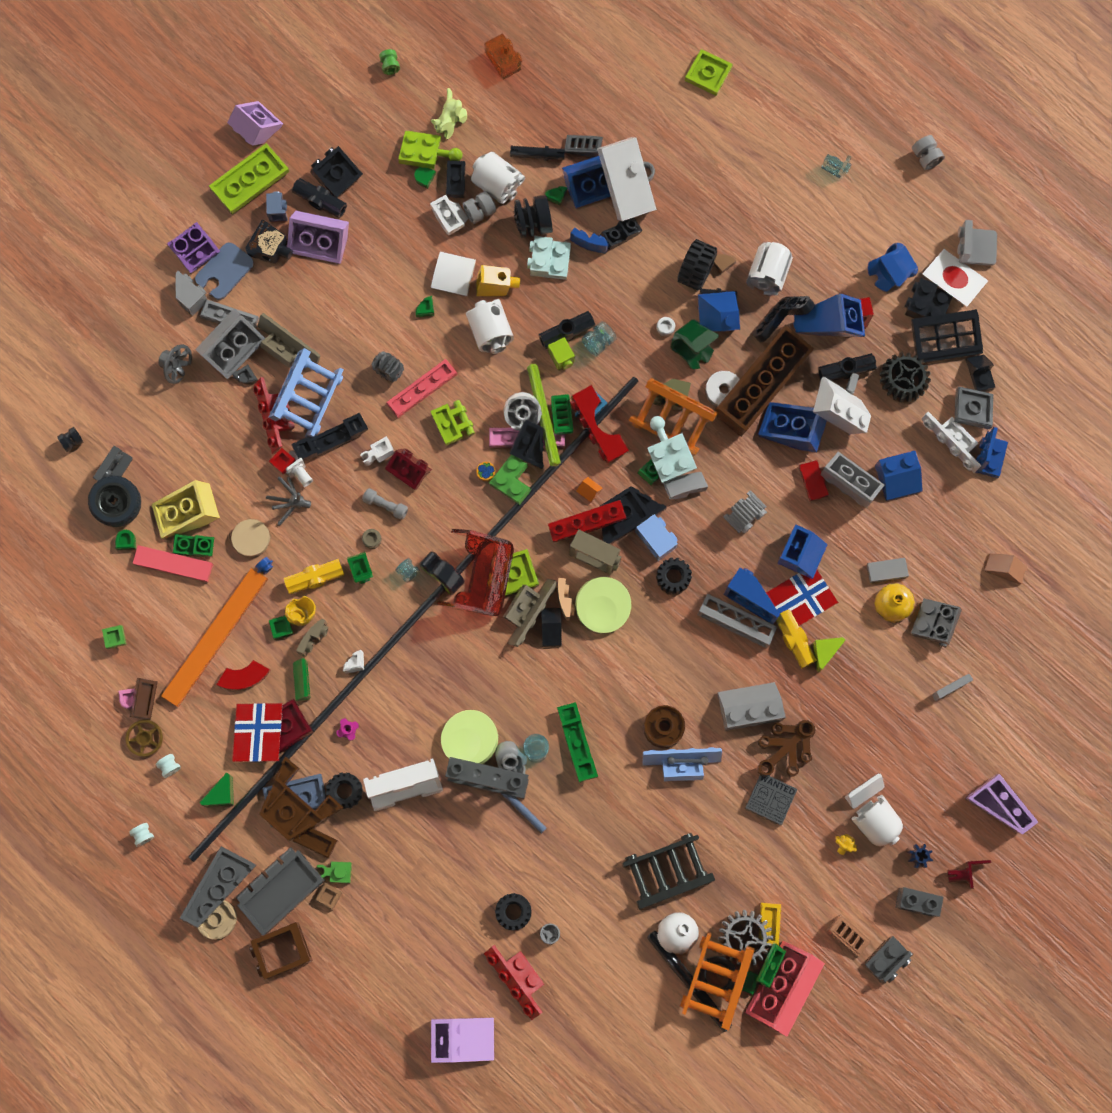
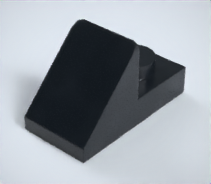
[966,354,995,392]

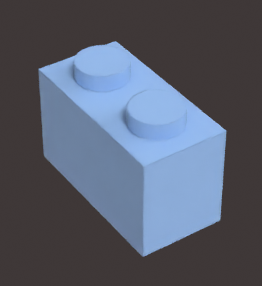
[635,514,678,561]

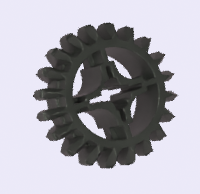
[880,352,931,402]

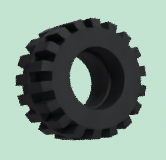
[678,239,717,291]

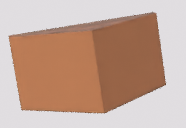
[984,553,1027,585]

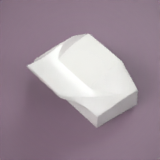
[430,195,468,235]

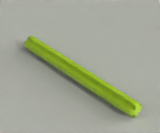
[527,364,561,466]

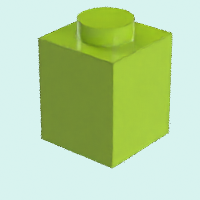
[548,337,575,370]

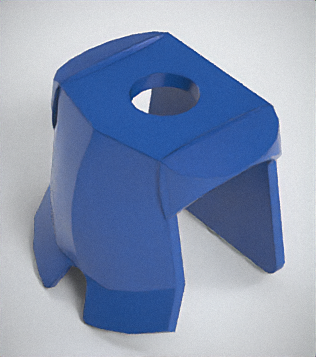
[868,243,918,292]

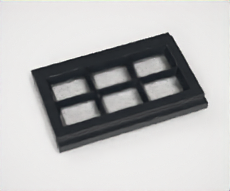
[911,309,983,363]

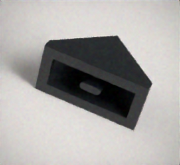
[541,608,562,647]

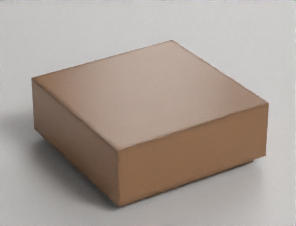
[315,883,343,910]

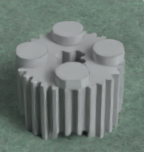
[723,490,767,533]

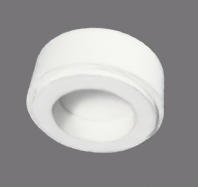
[656,317,675,337]

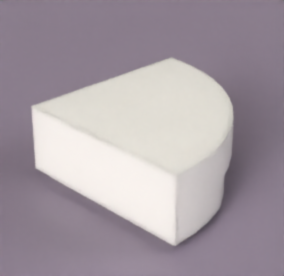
[343,650,364,674]

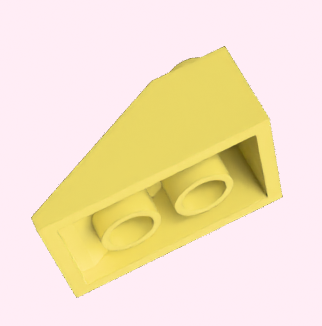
[152,480,220,539]

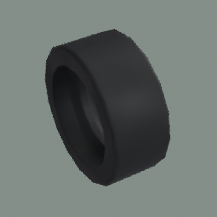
[698,956,736,995]

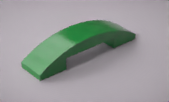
[557,702,598,783]

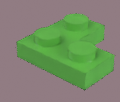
[489,455,531,505]

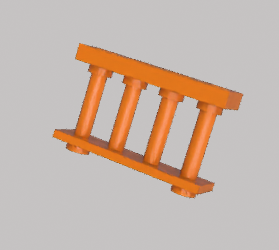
[629,378,718,455]
[680,932,754,1030]

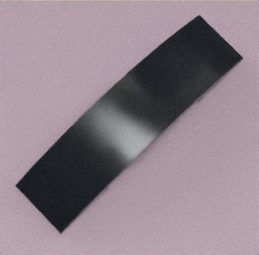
[291,413,368,461]

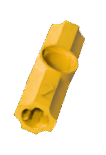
[284,559,344,595]
[776,609,817,669]

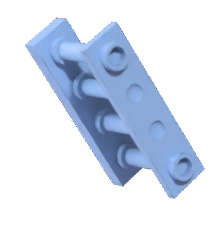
[268,348,344,438]

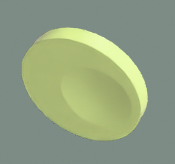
[575,577,631,633]
[441,710,498,764]

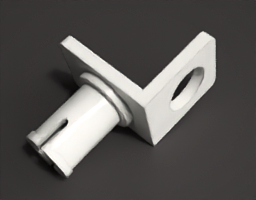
[286,451,313,487]

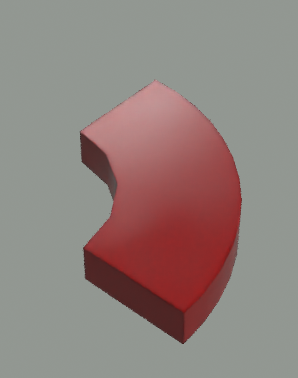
[216,660,271,690]

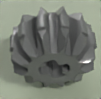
[371,351,404,382]

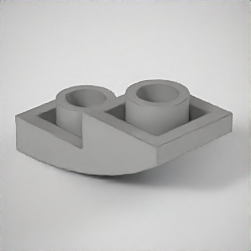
[663,472,708,500]

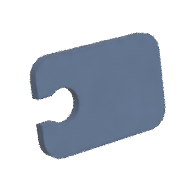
[195,243,254,300]

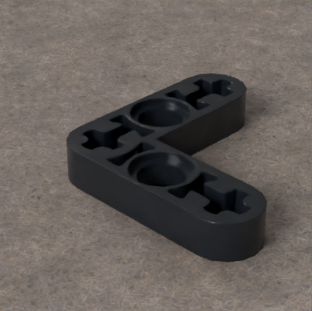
[753,296,815,343]

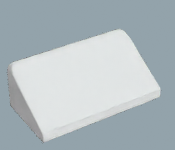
[845,774,884,809]

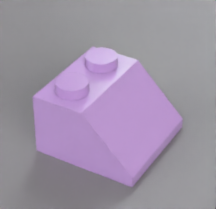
[227,101,283,146]

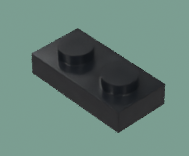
[446,161,466,198]

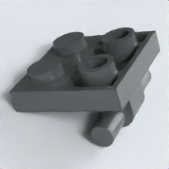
[911,598,962,648]

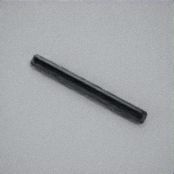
[647,931,732,1032]

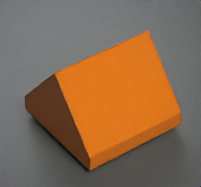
[576,477,603,503]

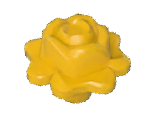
[835,834,857,855]

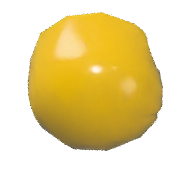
[285,596,316,626]

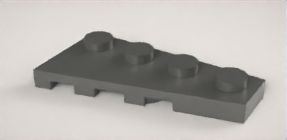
[180,846,256,929]

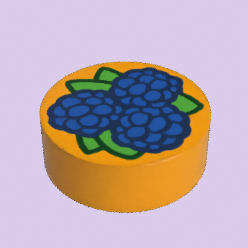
[476,462,495,482]

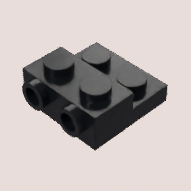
[310,146,363,198]
[904,278,953,329]

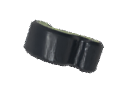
[419,551,464,595]

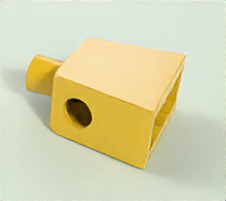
[476,265,520,296]

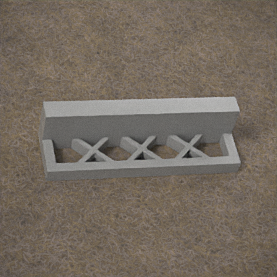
[697,594,777,648]

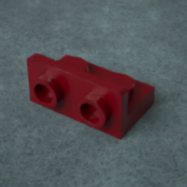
[385,448,432,490]

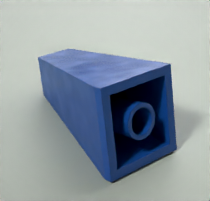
[793,293,865,337]

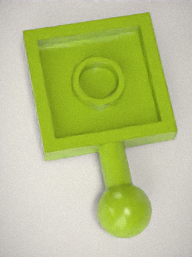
[398,130,463,169]

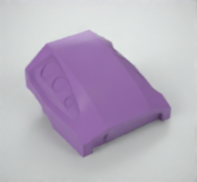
[167,222,220,274]

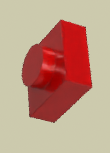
[269,448,296,475]

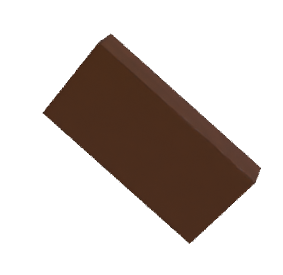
[130,678,158,720]
[293,828,338,858]

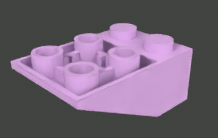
[431,1018,494,1063]

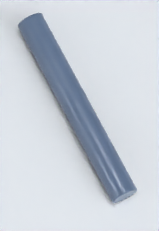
[502,794,547,834]

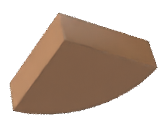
[713,254,736,274]

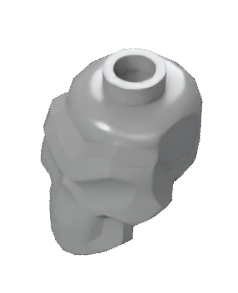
[495,741,527,774]

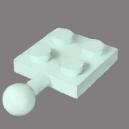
[647,416,697,483]

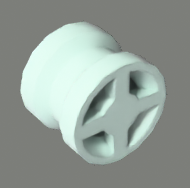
[155,754,181,778]
[129,823,154,847]

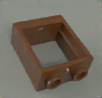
[249,922,313,980]

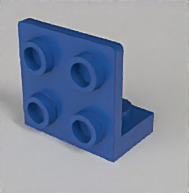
[976,427,1008,478]

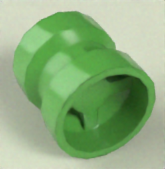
[379,49,400,75]

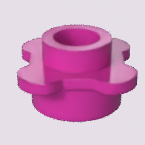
[336,718,359,741]

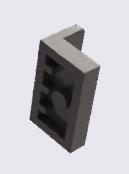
[93,446,133,481]
[864,936,913,983]

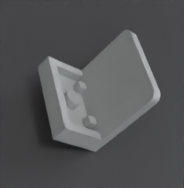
[957,220,997,266]

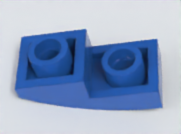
[570,228,608,254]

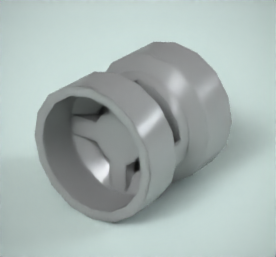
[540,923,560,944]

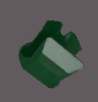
[670,319,718,370]

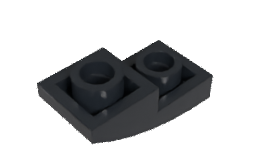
[600,217,642,250]

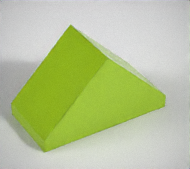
[812,637,846,672]

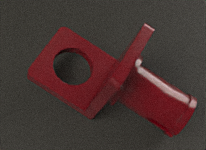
[947,860,991,889]

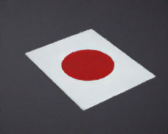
[923,249,988,306]

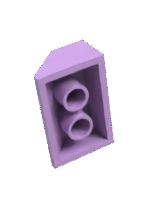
[287,211,349,264]

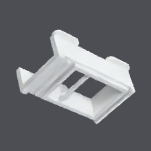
[363,759,443,811]

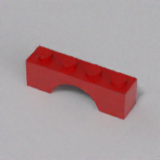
[570,385,629,463]

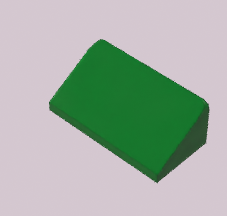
[293,658,311,701]
[756,943,786,988]

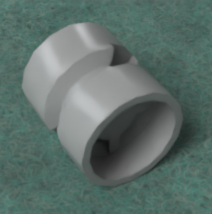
[912,135,945,170]
[462,191,496,224]

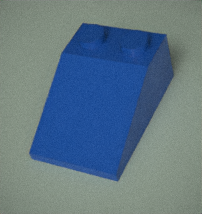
[758,402,827,453]
[723,568,780,625]

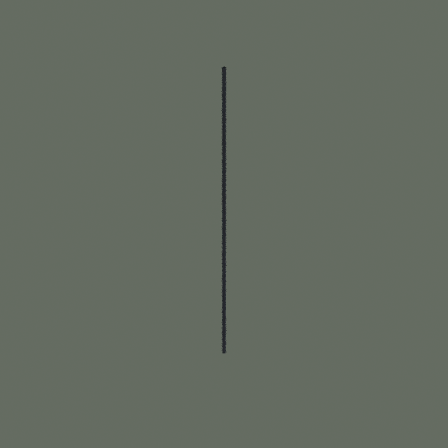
[188,376,639,862]

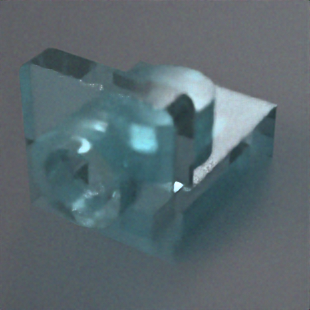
[821,154,852,178]

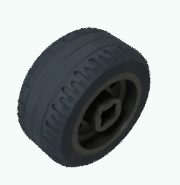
[88,476,141,527]

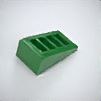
[551,394,573,435]

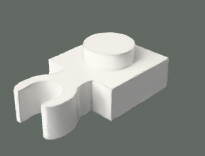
[360,436,395,466]

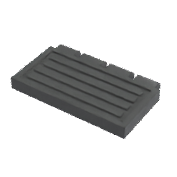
[236,847,325,936]

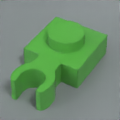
[317,862,352,883]

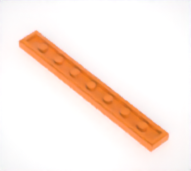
[161,568,268,707]

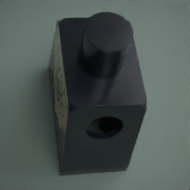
[245,219,293,264]

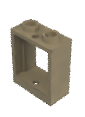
[569,529,622,575]

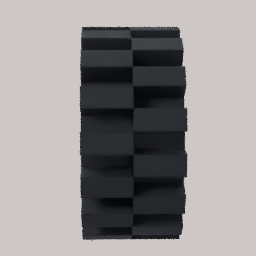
[656,558,692,594]
[326,772,363,810]
[495,893,531,931]

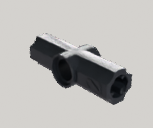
[292,178,347,218]
[538,311,595,349]
[818,353,877,381]

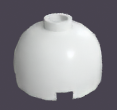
[503,392,542,431]
[657,913,699,954]

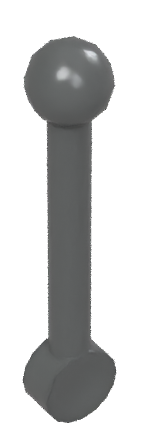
[667,757,709,765]

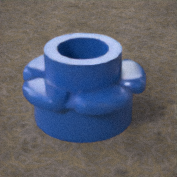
[255,557,273,574]

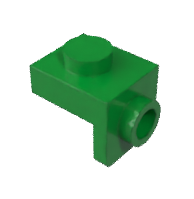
[347,552,373,584]

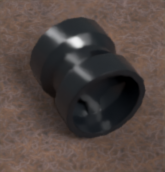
[57,426,84,452]

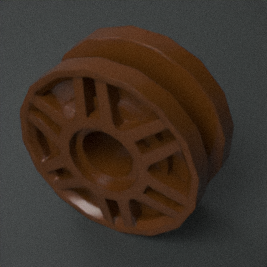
[643,705,685,749]

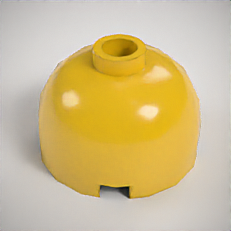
[874,583,915,623]

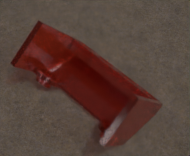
[437,529,514,616]

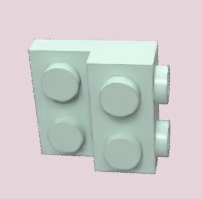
[527,236,571,280]

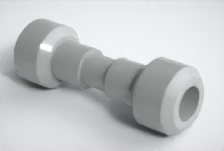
[362,488,408,520]

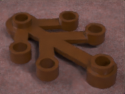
[757,720,816,777]

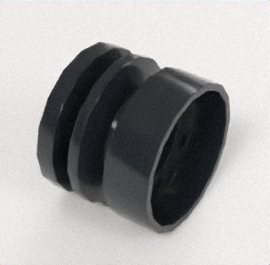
[513,194,553,239]

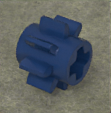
[907,844,933,868]

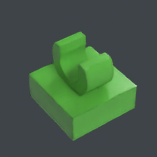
[102,625,127,649]

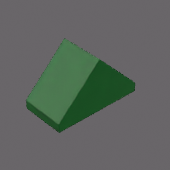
[200,772,234,807]

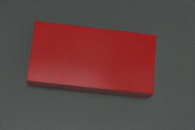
[798,460,829,501]

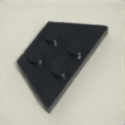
[599,486,667,545]

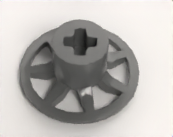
[158,344,192,384]

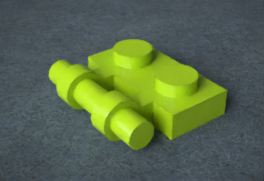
[430,400,475,446]

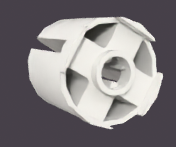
[746,242,793,296]

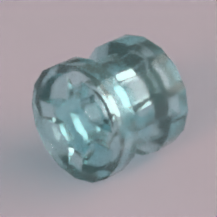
[395,558,420,582]

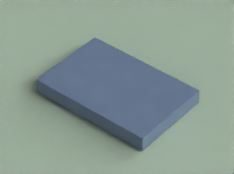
[263,774,327,827]

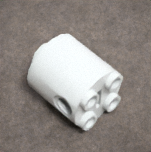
[471,152,525,204]
[466,299,514,354]

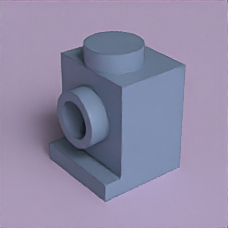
[266,191,288,222]

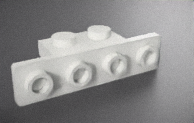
[922,412,981,473]

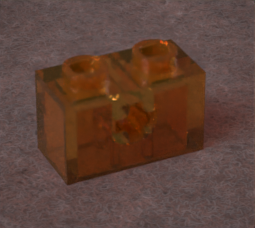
[484,33,522,80]

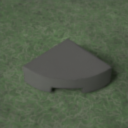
[232,365,258,384]

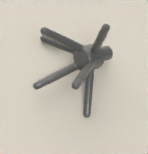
[266,477,311,526]

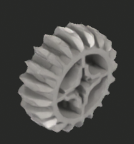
[718,910,773,965]

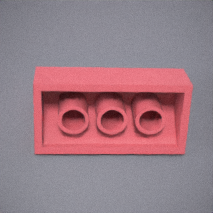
[745,941,825,1037]

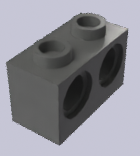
[895,887,943,917]

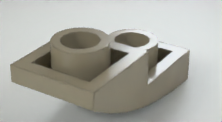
[296,619,329,657]

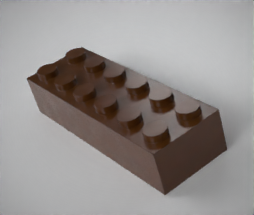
[715,325,814,437]

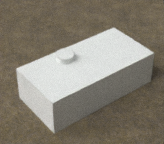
[597,137,657,221]

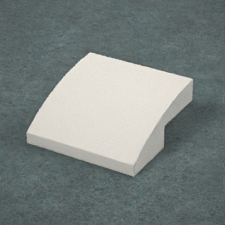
[431,252,476,296]

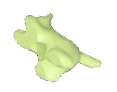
[431,88,467,139]

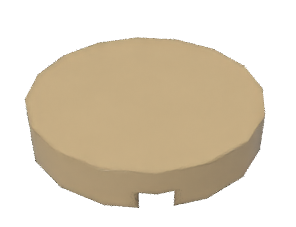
[231,519,271,557]
[198,900,237,940]

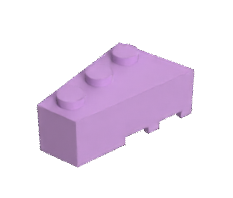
[966,774,1038,834]

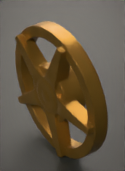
[125,720,163,757]

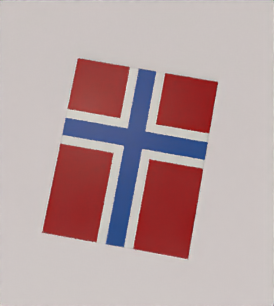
[766,570,839,626]
[232,703,283,762]

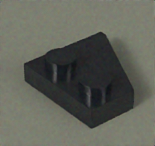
[509,419,544,469]

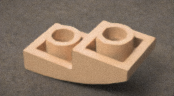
[558,578,575,621]

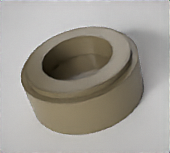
[362,529,382,549]

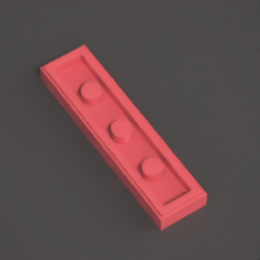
[386,359,457,418]
[133,545,213,582]

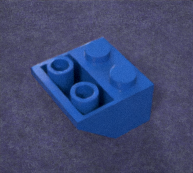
[777,524,828,579]

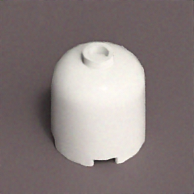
[851,795,903,846]

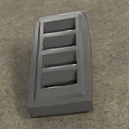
[565,135,603,158]

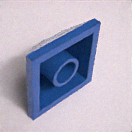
[698,291,740,331]

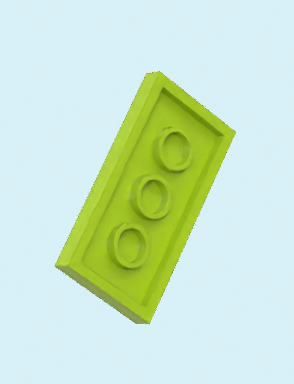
[209,143,290,215]

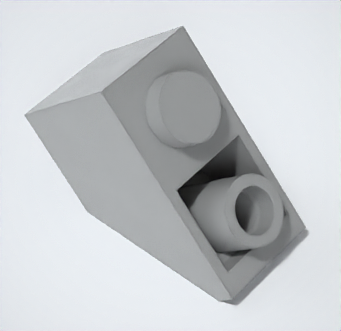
[176,271,208,316]

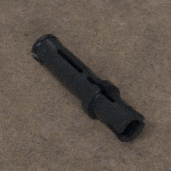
[510,145,565,161]

